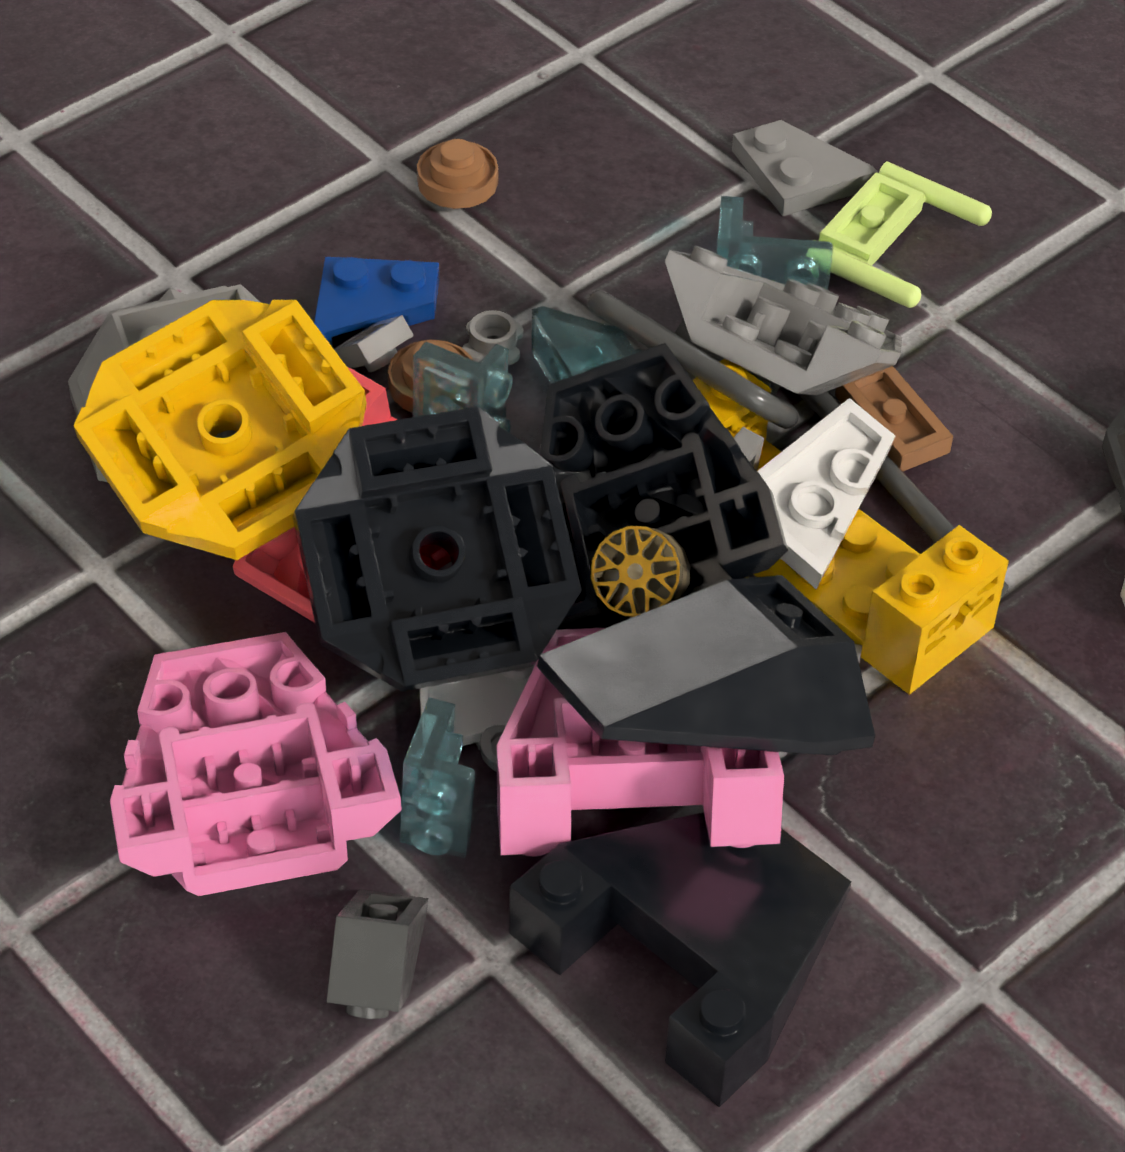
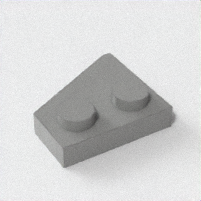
[732,120,878,216]

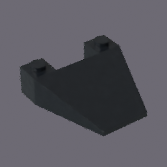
[509,812,852,1107]

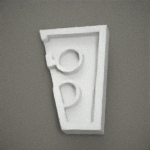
[757,398,895,589]

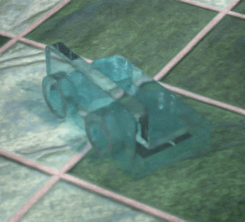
[413,341,513,433]
[400,697,475,858]

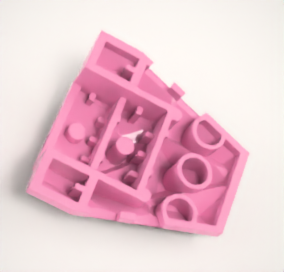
[110,632,402,896]

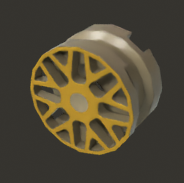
[591,526,690,617]

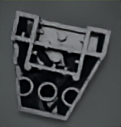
[540,343,788,630]

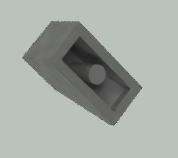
[327,889,429,1019]

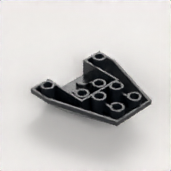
[537,575,875,755]

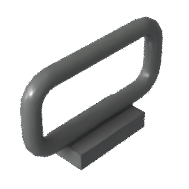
[587,290,799,429]

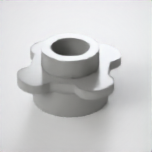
[462,310,523,365]

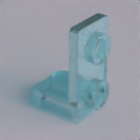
[716,196,833,290]

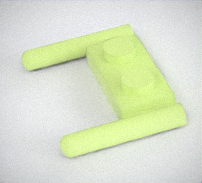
[804,161,992,308]

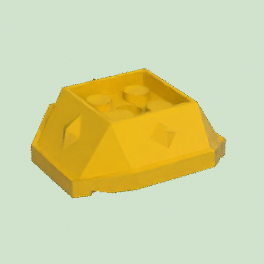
[73,300,367,560]

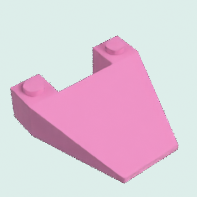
[496,628,784,857]

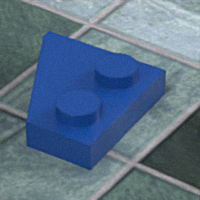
[314,257,439,347]

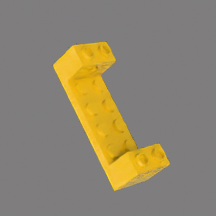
[692,358,1009,695]

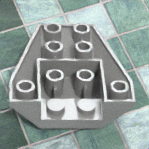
[665,246,902,395]

